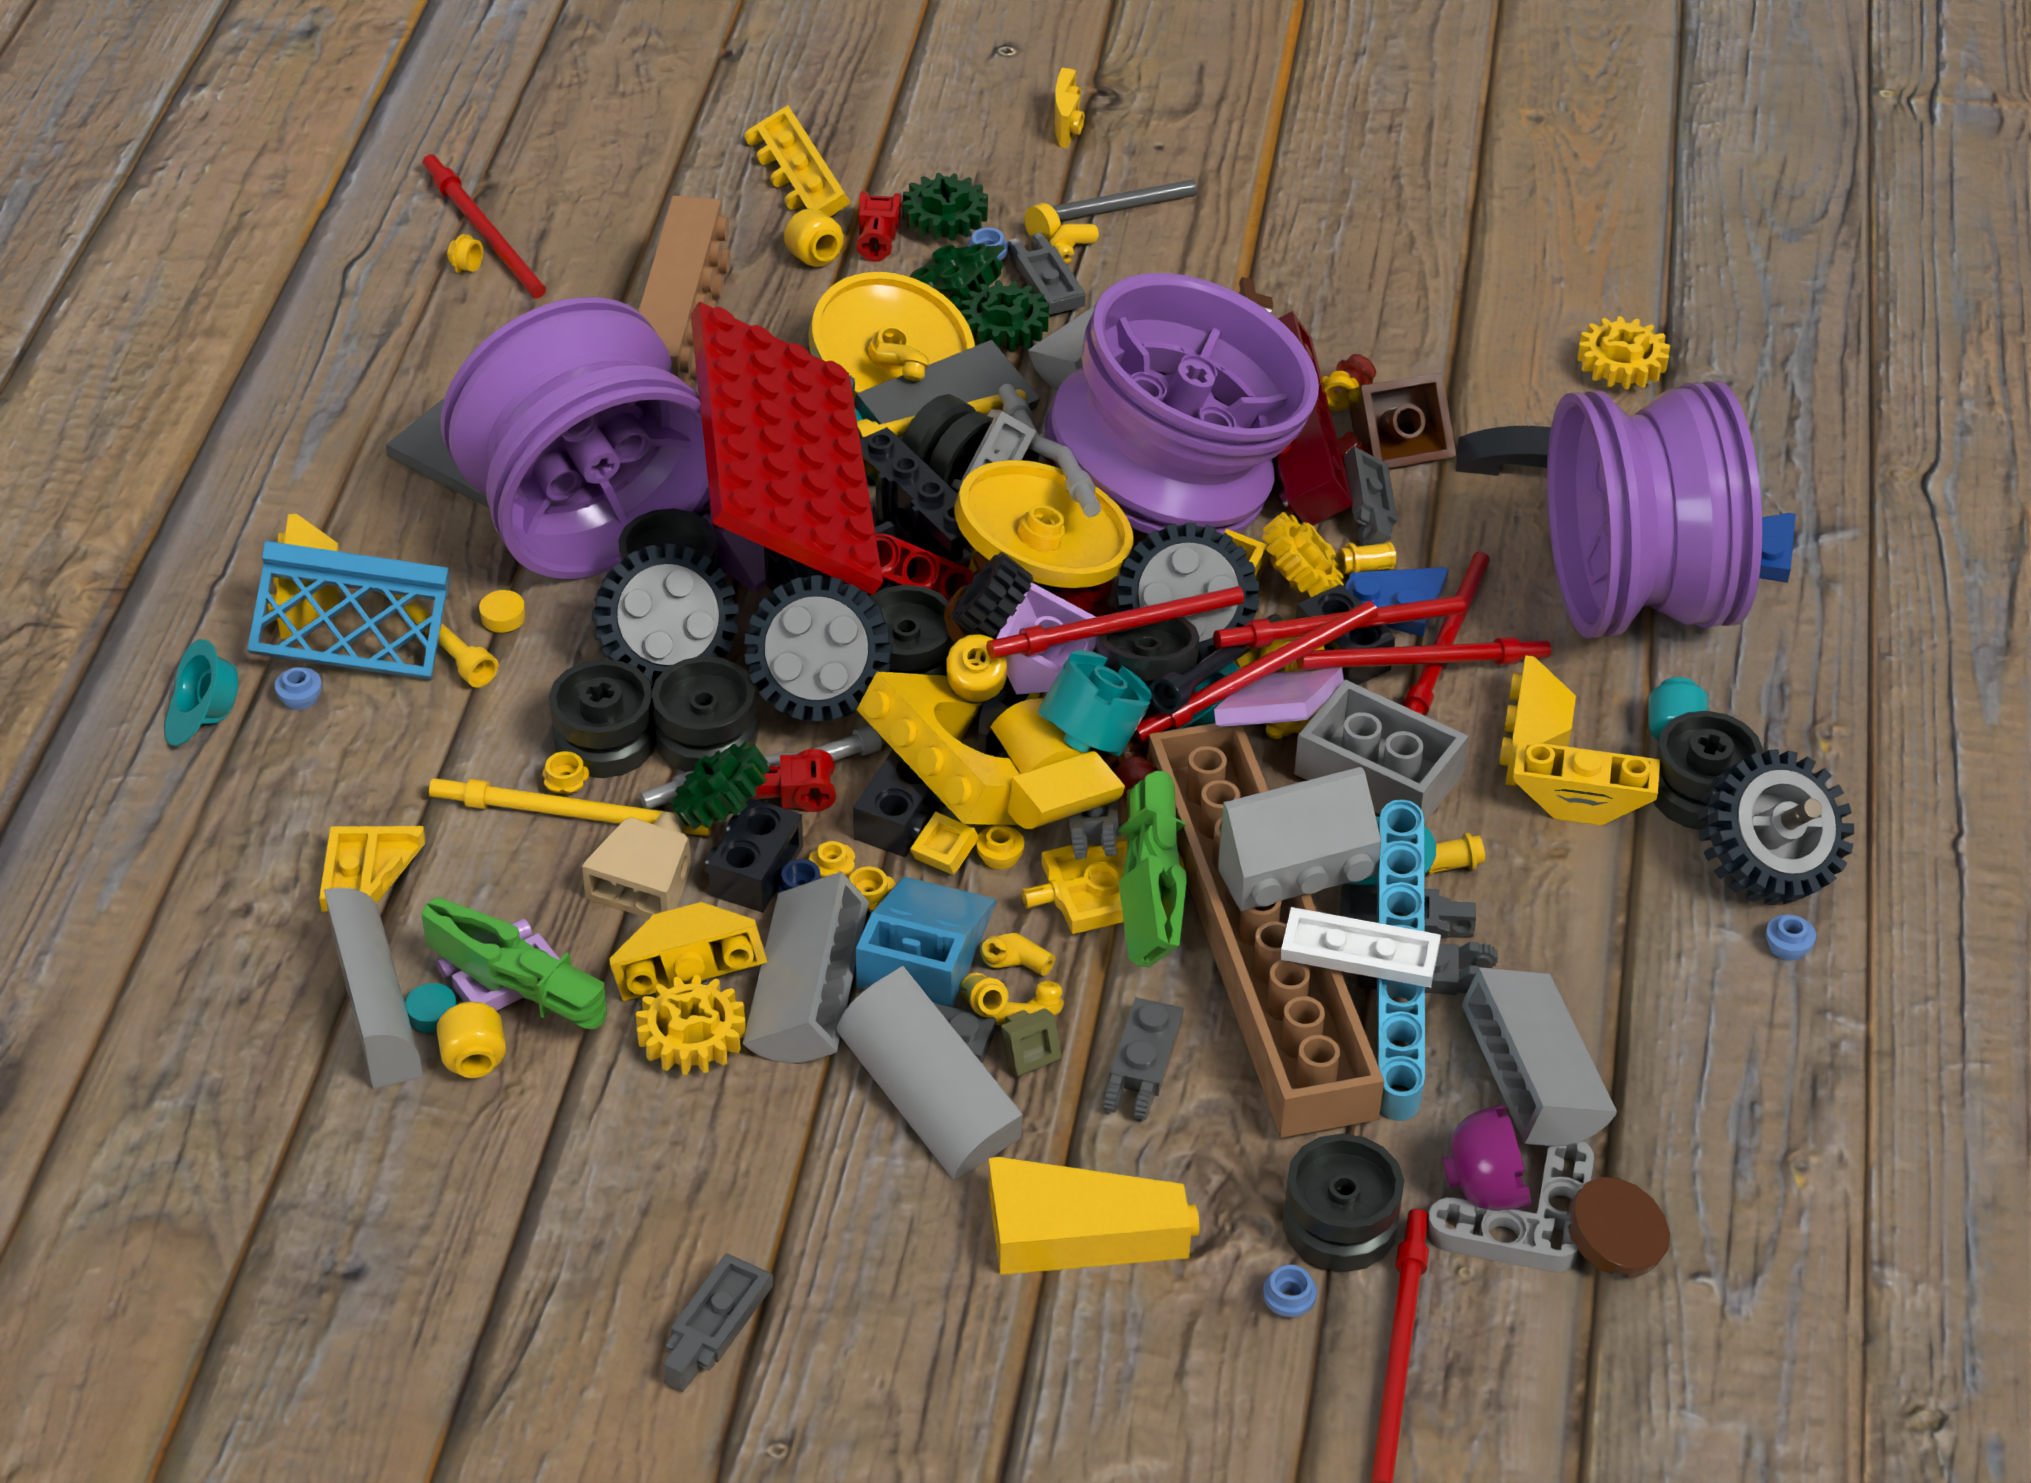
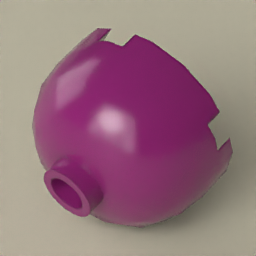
[1442,1104,1531,1211]

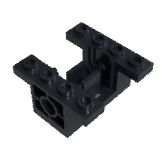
[764,427,971,596]

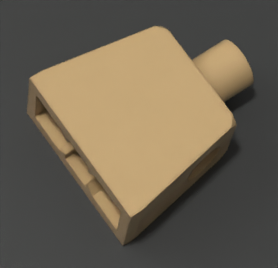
[582,812,691,919]

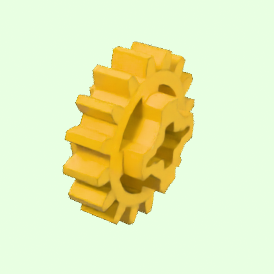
[1577,316,1670,389]
[1262,512,1344,597]
[636,975,746,1075]

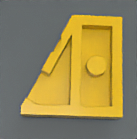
[319,826,425,912]

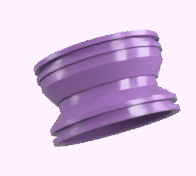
[1045,273,1319,534]
[440,297,710,579]
[1547,381,1762,638]

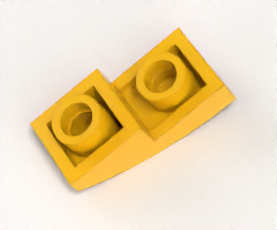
[1054,67,1085,149]

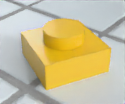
[910,812,979,875]

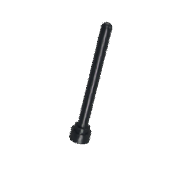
[1149,614,1284,714]

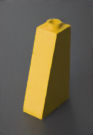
[988,1157,1200,1275]

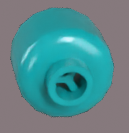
[1648,677,1709,741]

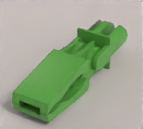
[1118,771,1186,968]
[421,897,607,1029]

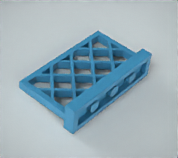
[247,541,451,680]

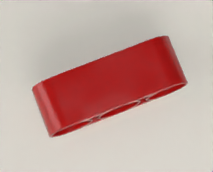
[875,533,974,601]

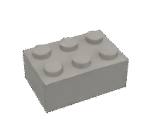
[1294,680,1469,824]

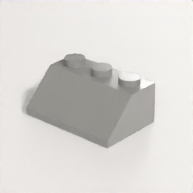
[1218,766,1381,911]

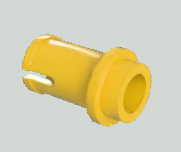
[1337,542,1396,577]
[1426,832,1485,875]
[960,972,1009,1018]

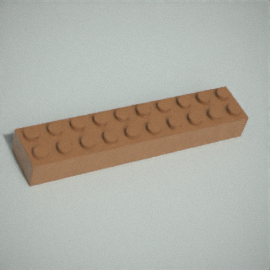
[1148,723,1384,1138]

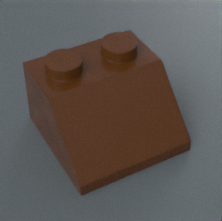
[1346,372,1457,468]

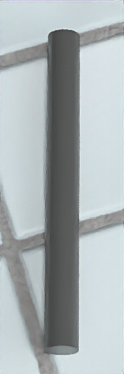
[1052,179,1197,221]

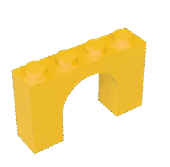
[856,672,1021,825]

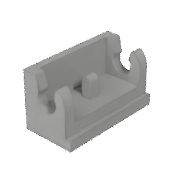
[950,408,1036,491]

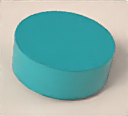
[405,983,457,1033]

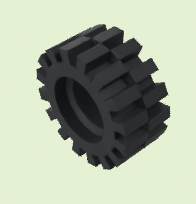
[951,552,1033,637]

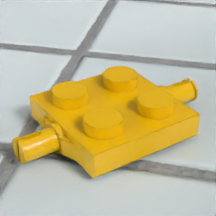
[1021,834,1184,934]

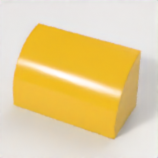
[991,698,1091,774]
[1008,751,1125,829]

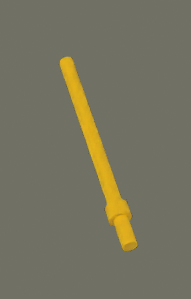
[429,778,712,837]

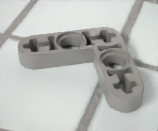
[1427,1141,1594,1272]

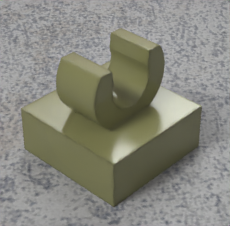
[1001,1008,1062,1077]

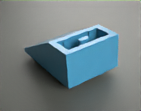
[856,876,996,1008]

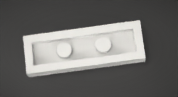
[1281,907,1441,988]

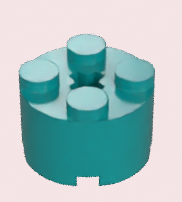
[1038,650,1152,756]

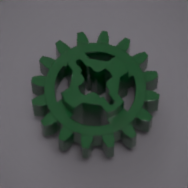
[902,173,988,241]
[960,280,1050,352]
[671,742,770,830]

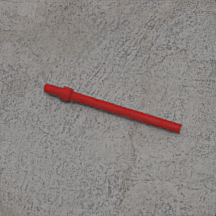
[422,154,546,298]
[1402,552,1490,716]
[986,586,1244,659]
[1213,596,1465,649]
[1134,600,1378,743]
[1296,637,1551,670]
[1370,1209,1429,1483]

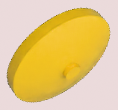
[808,272,975,401]
[954,460,1133,588]

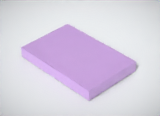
[1214,667,1344,727]

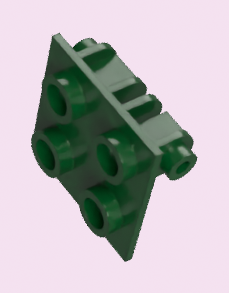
[910,243,1005,311]

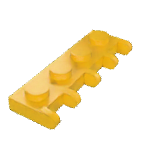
[744,105,851,217]

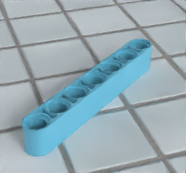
[1376,799,1425,1121]

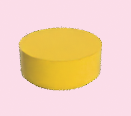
[1024,202,1061,242]
[479,590,526,633]

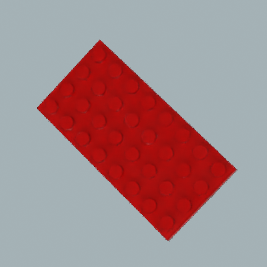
[690,301,883,595]

